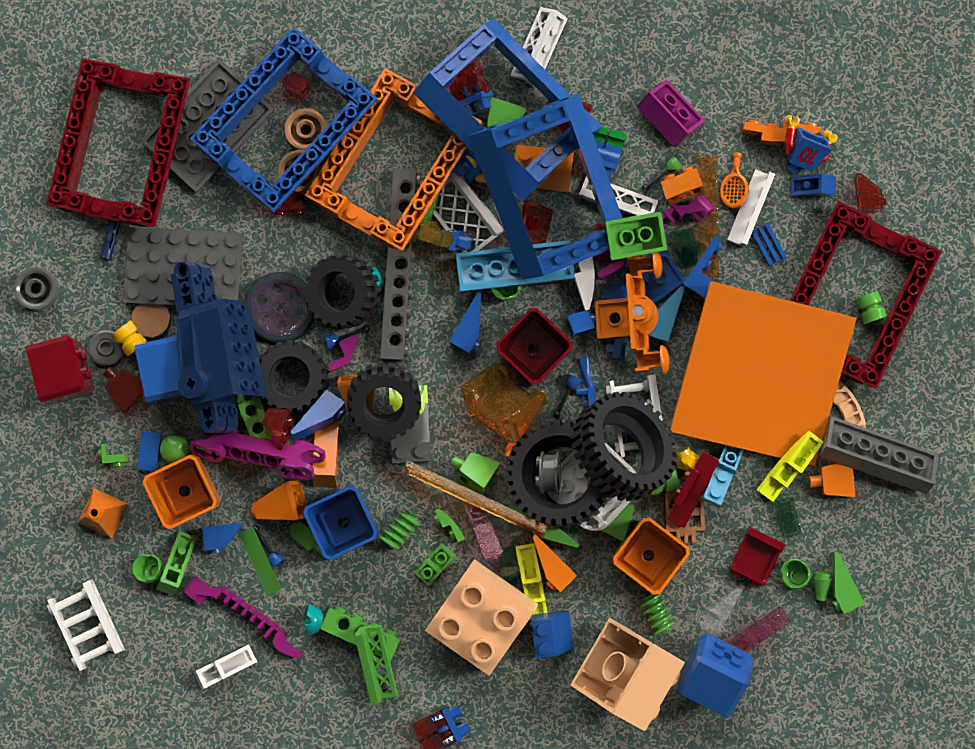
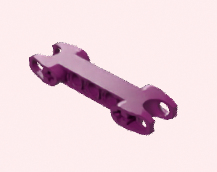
[190,430,326,480]

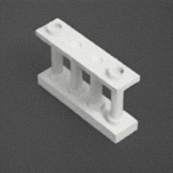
[606,374,662,458]
[47,580,125,671]

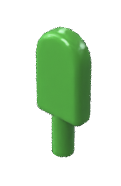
[289,521,324,557]

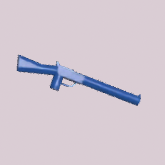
[576,355,598,407]

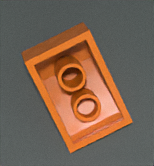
[661,167,705,205]
[532,534,577,592]

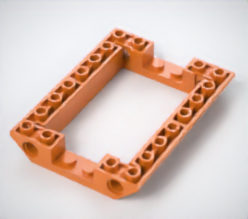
[305,68,483,252]

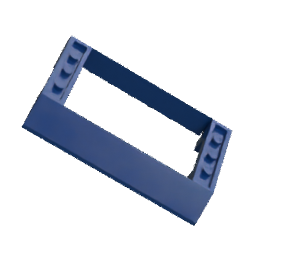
[413,19,602,202]
[190,27,378,212]
[469,93,622,280]

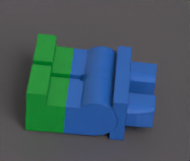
[582,126,627,180]

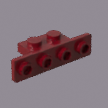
[668,452,719,528]

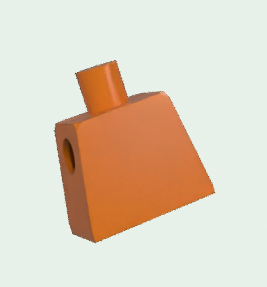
[809,463,855,497]

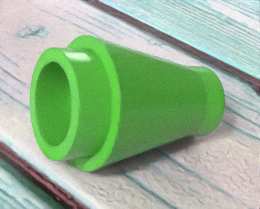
[813,571,833,601]

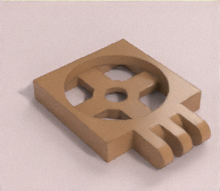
[664,493,705,545]

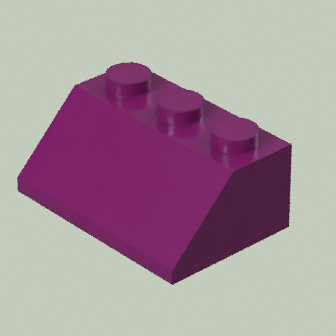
[636,80,705,147]

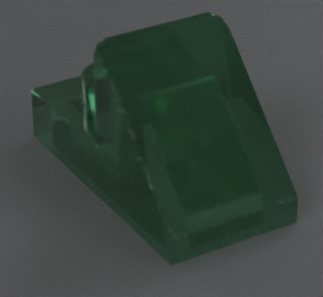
[496,545,521,585]

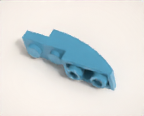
[702,445,744,508]

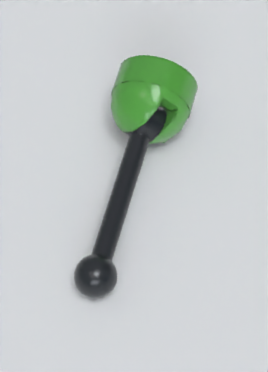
[642,156,683,192]

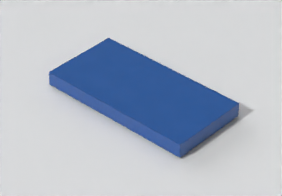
[602,250,686,319]

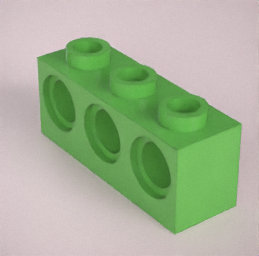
[237,398,279,442]

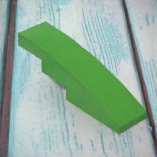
[507,504,579,548]

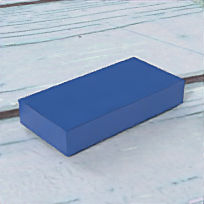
[137,431,162,471]

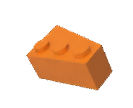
[309,421,340,488]

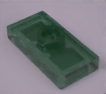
[774,496,802,538]

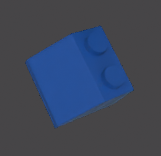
[531,610,573,658]

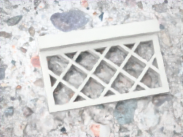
[434,172,504,252]

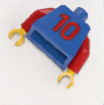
[785,115,838,174]

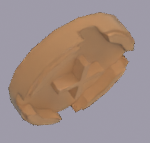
[132,304,171,338]

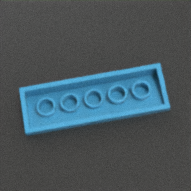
[455,240,575,292]

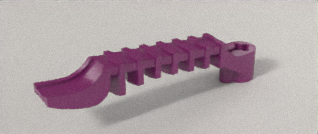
[596,194,715,280]
[183,575,303,658]

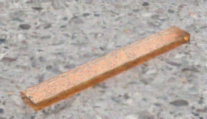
[698,155,719,307]
[405,460,548,537]

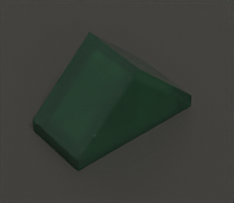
[672,228,698,269]

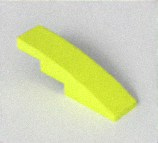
[757,431,823,502]
[516,543,548,625]

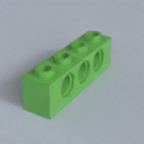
[320,606,401,661]

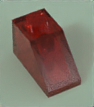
[281,71,313,103]
[854,173,886,213]

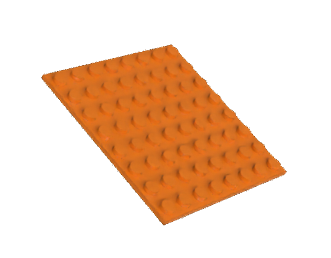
[670,281,856,466]

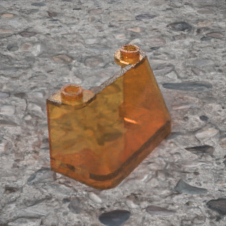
[460,362,547,444]

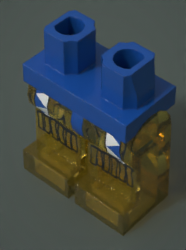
[418,219,474,251]

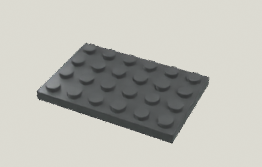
[141,59,275,193]
[123,227,243,306]

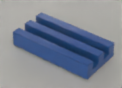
[752,223,786,266]

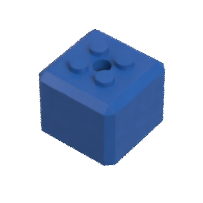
[135,336,186,405]
[303,486,380,560]
[677,633,754,717]

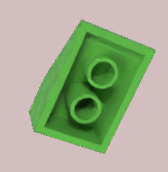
[605,212,667,260]

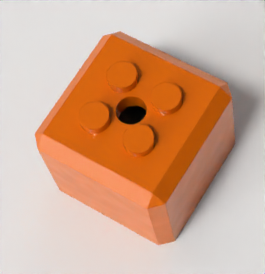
[143,455,221,529]
[611,517,690,594]

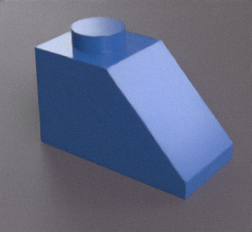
[791,173,836,197]
[566,310,596,337]
[202,523,243,554]

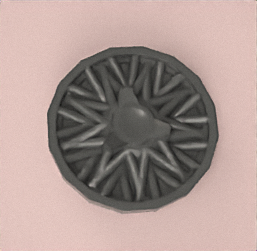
[88,330,124,366]

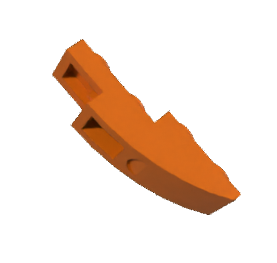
[742,119,821,145]

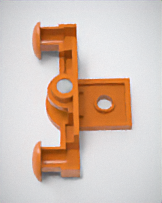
[595,252,670,374]

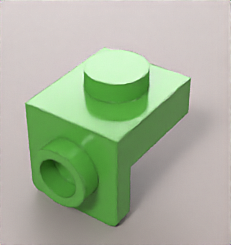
[98,444,128,467]

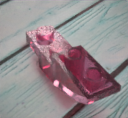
[458,487,504,562]
[727,605,791,653]

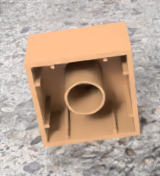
[425,559,538,676]
[570,617,685,731]

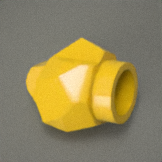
[675,447,699,472]

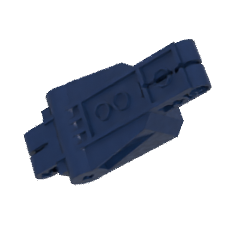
[171,261,266,433]

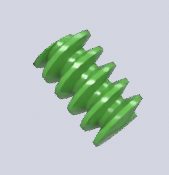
[379,507,420,550]
[640,593,675,636]

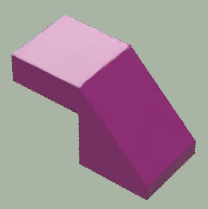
[328,335,359,372]

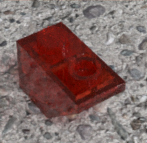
[269,188,309,217]
[262,408,295,450]

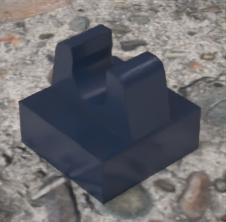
[605,339,627,361]

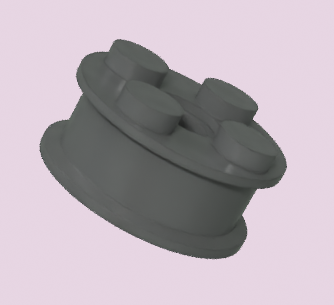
[14,267,60,311]
[536,451,561,495]

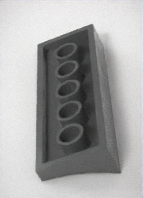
[819,416,938,494]

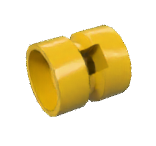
[111,320,147,357]

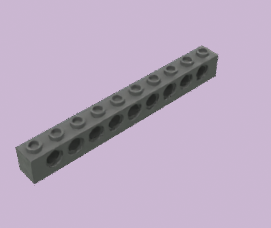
[380,168,420,361]

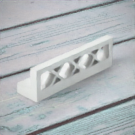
[510,7,568,86]
[727,169,775,248]
[579,176,658,216]

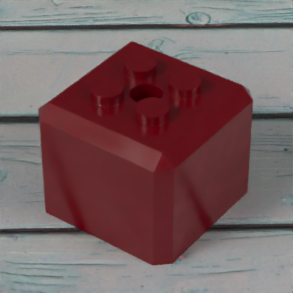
[496,308,572,387]
[26,335,94,405]

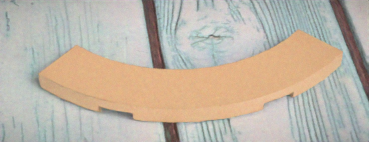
[833,381,866,428]

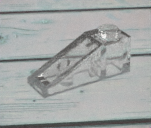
[694,584,745,637]

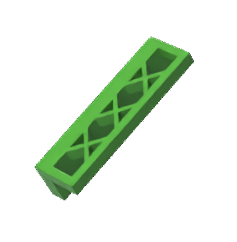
[355,625,398,705]

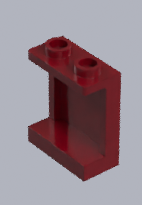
[729,527,786,588]

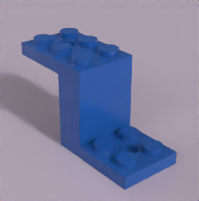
[683,235,723,299]

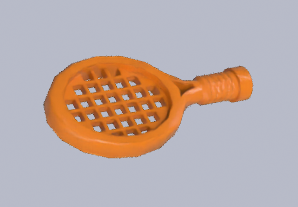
[720,152,749,209]

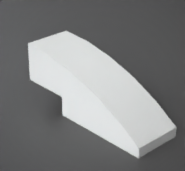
[574,257,595,311]
[193,645,257,689]

